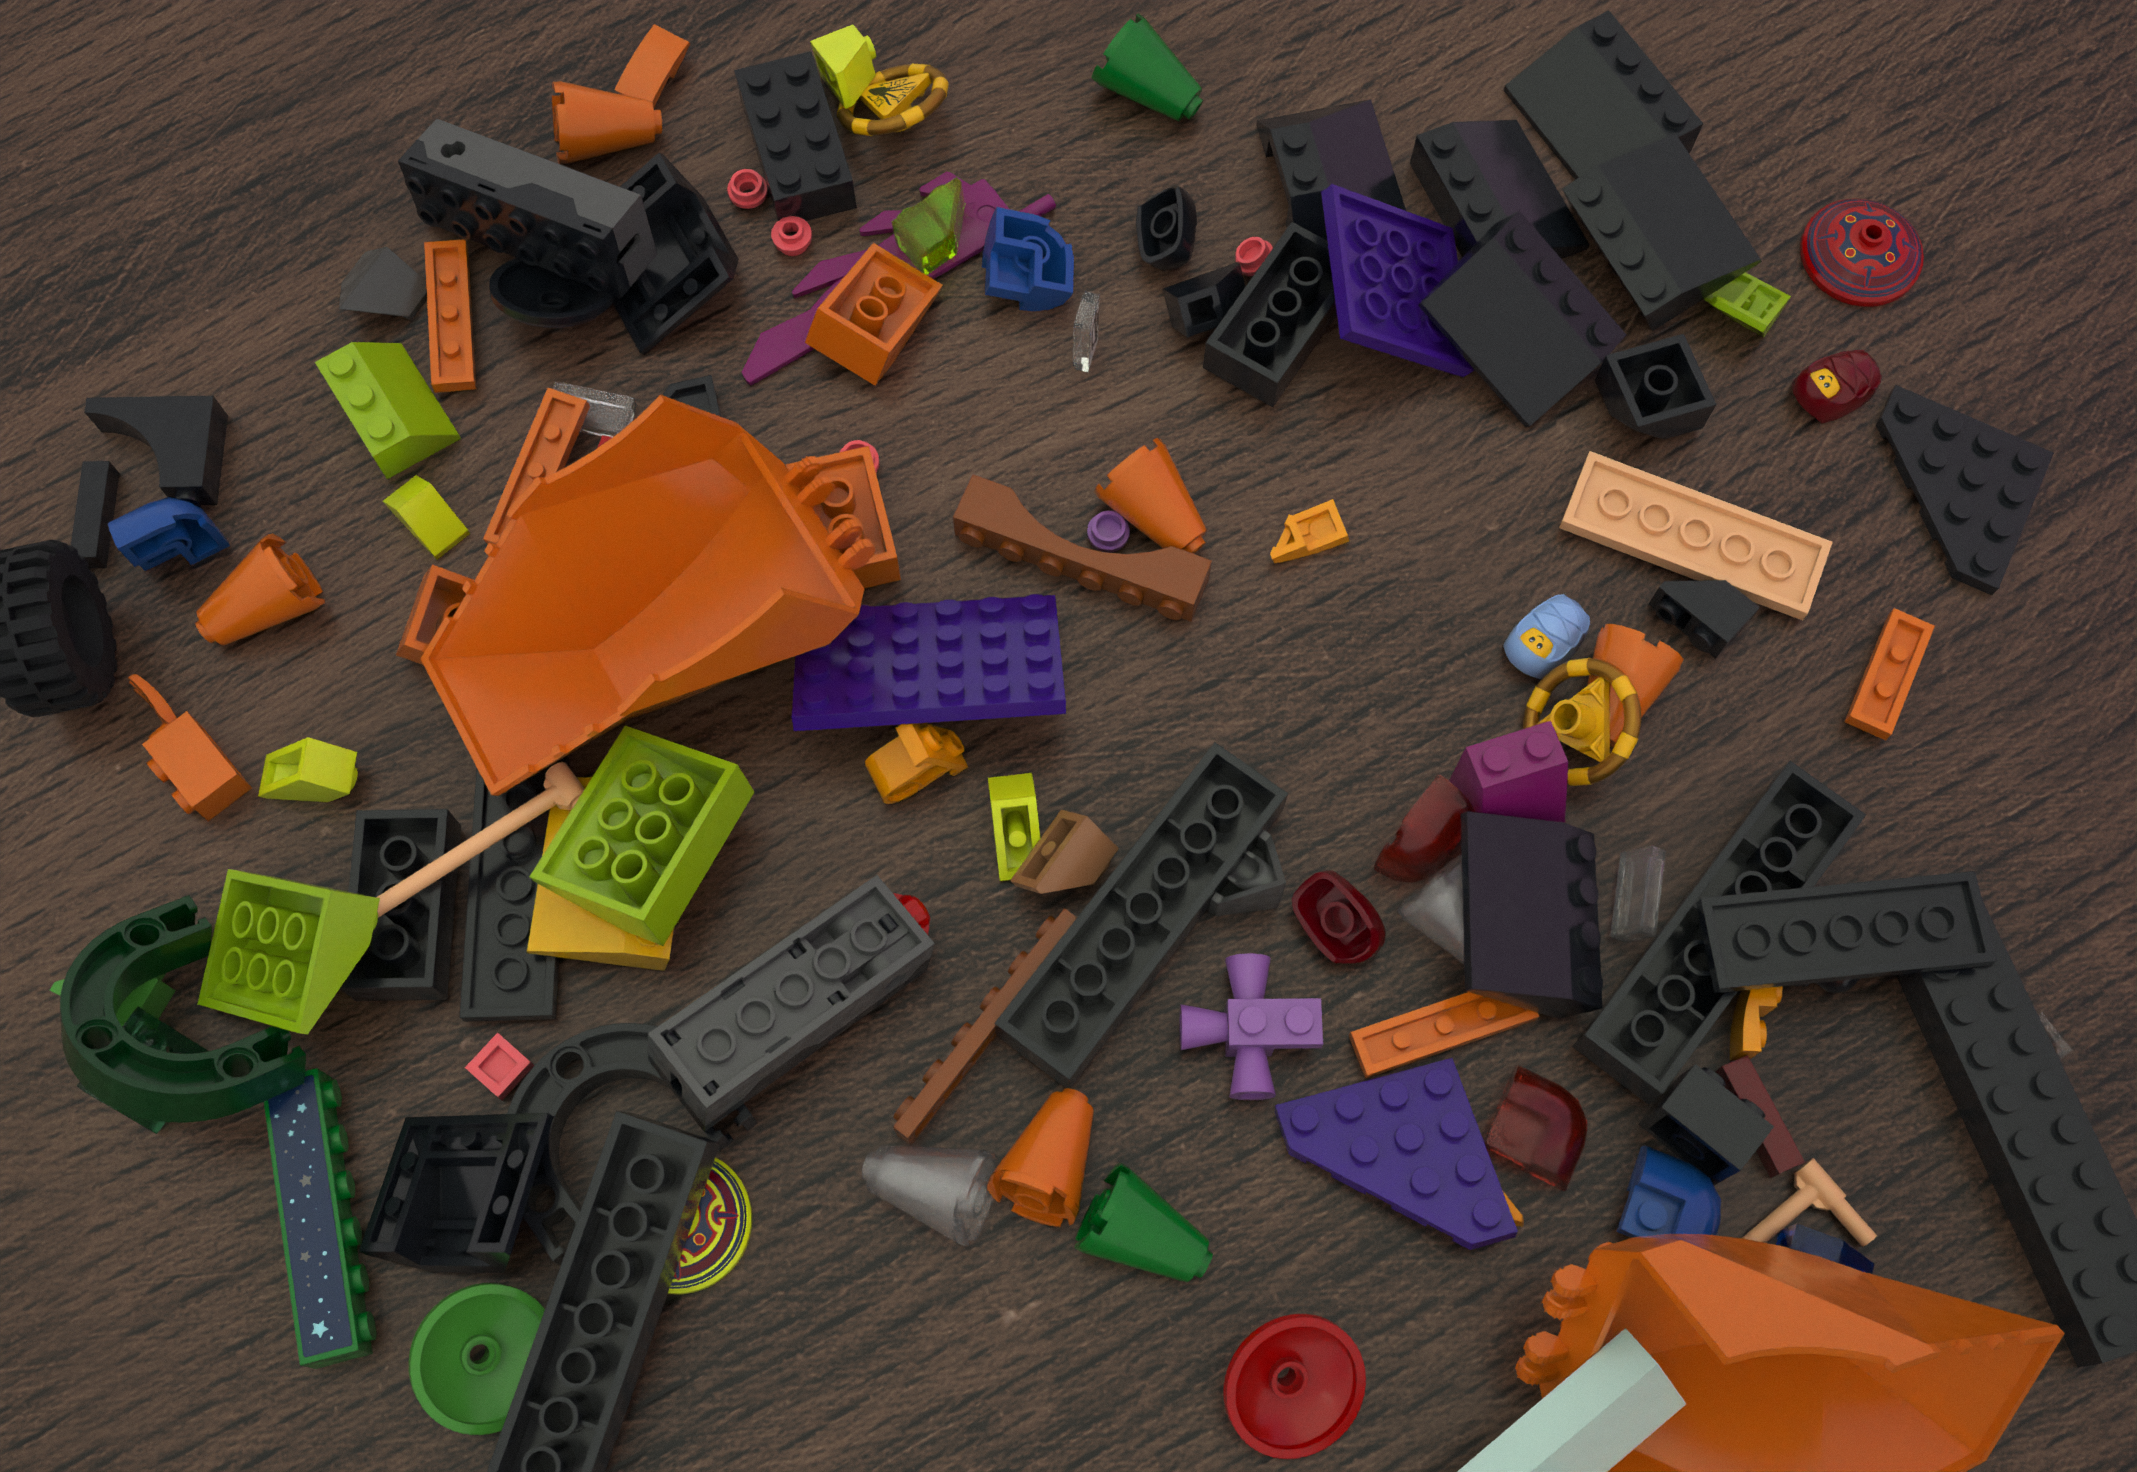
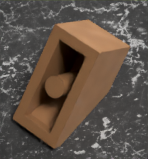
[1010,810,1119,894]

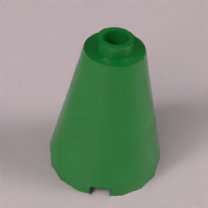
[1091,13,1204,122]
[1074,1162,1213,1283]

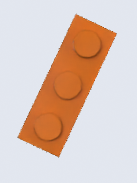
[1844,608,1935,741]

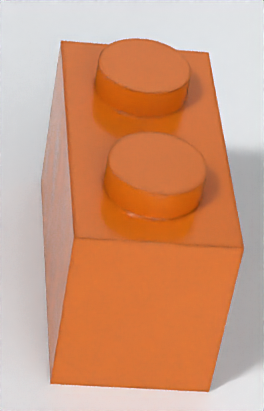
[142,711,252,821]

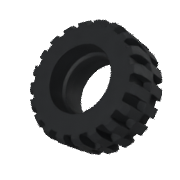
[0,540,117,717]

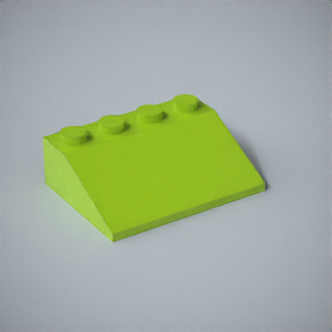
[529,725,754,946]
[197,869,380,1034]

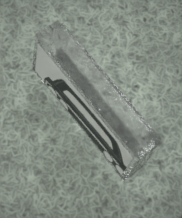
[1073,291,1100,372]

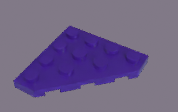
[1275,1058,1518,1250]

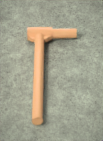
[376,762,585,918]
[1742,1158,1877,1247]

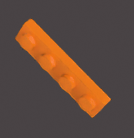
[424,239,477,393]
[483,388,590,544]
[1349,992,1539,1079]

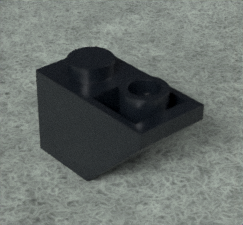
[1162,262,1245,338]
[1648,580,1760,659]

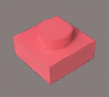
[465,1032,534,1101]

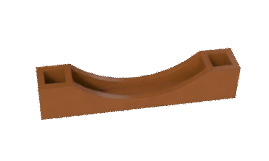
[953,474,1212,622]

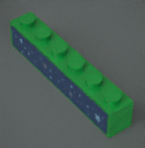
[264,1068,377,1369]

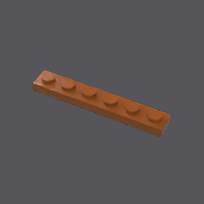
[893,908,1077,1146]

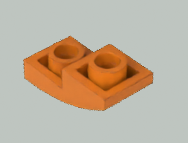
[614,24,690,108]

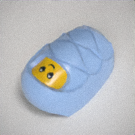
[1503,594,1590,679]

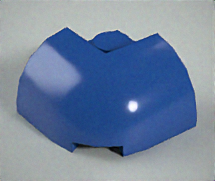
[982,207,1074,311]
[108,497,230,571]
[1616,1146,1721,1238]

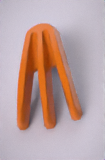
[128,674,177,739]

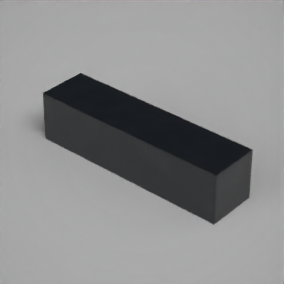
[71,461,120,568]

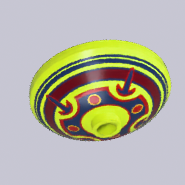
[668,1157,752,1294]

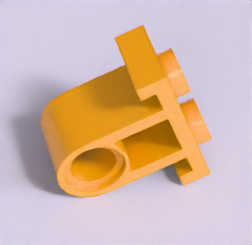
[865,723,968,804]

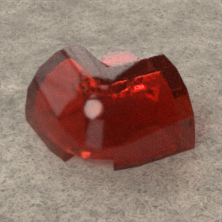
[1373,774,1475,883]
[1484,1065,1588,1192]

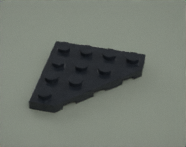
[1876,385,2054,596]

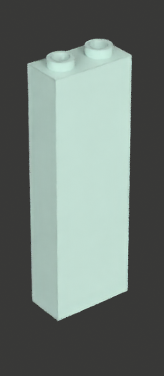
[1457,1328,1687,1472]

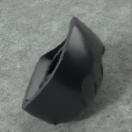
[1136,186,1197,271]

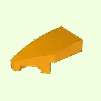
[1270,499,1350,563]

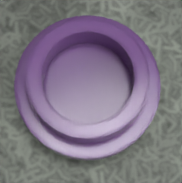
[1087,511,1130,553]

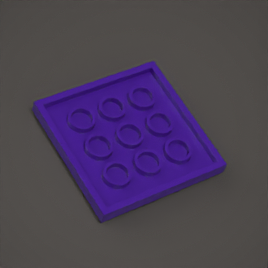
[1321,184,1474,377]

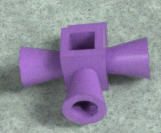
[1179,953,1323,1100]

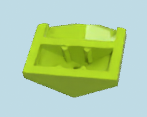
[1704,272,1791,337]

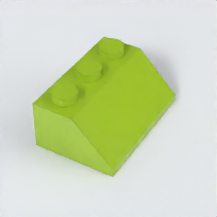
[315,342,461,479]

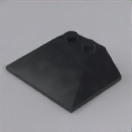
[1257,99,1406,241]
[613,153,739,355]
[359,1113,554,1273]

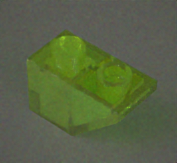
[892,177,965,275]

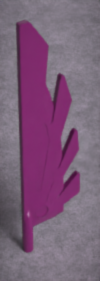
[742,171,1056,386]

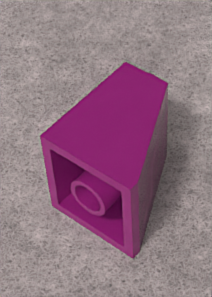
[1448,721,1568,823]

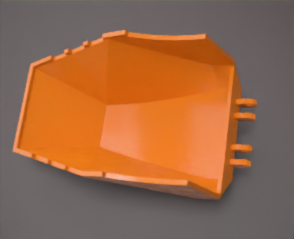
[420,395,876,796]
[1515,1234,2065,1472]

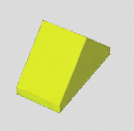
[383,475,470,560]

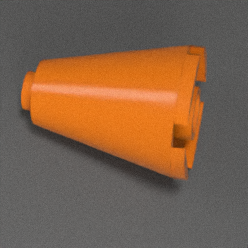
[552,81,662,164]
[1094,438,1207,554]
[195,533,325,646]
[1587,624,1684,747]
[987,1088,1094,1227]

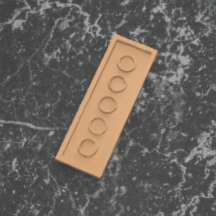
[1559,451,1832,621]

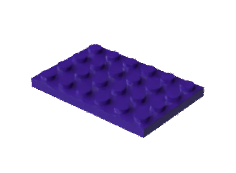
[792,594,1066,731]

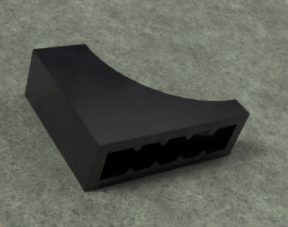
[84,395,228,508]

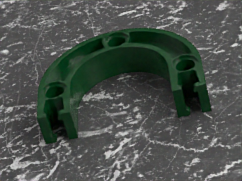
[60,895,306,1123]

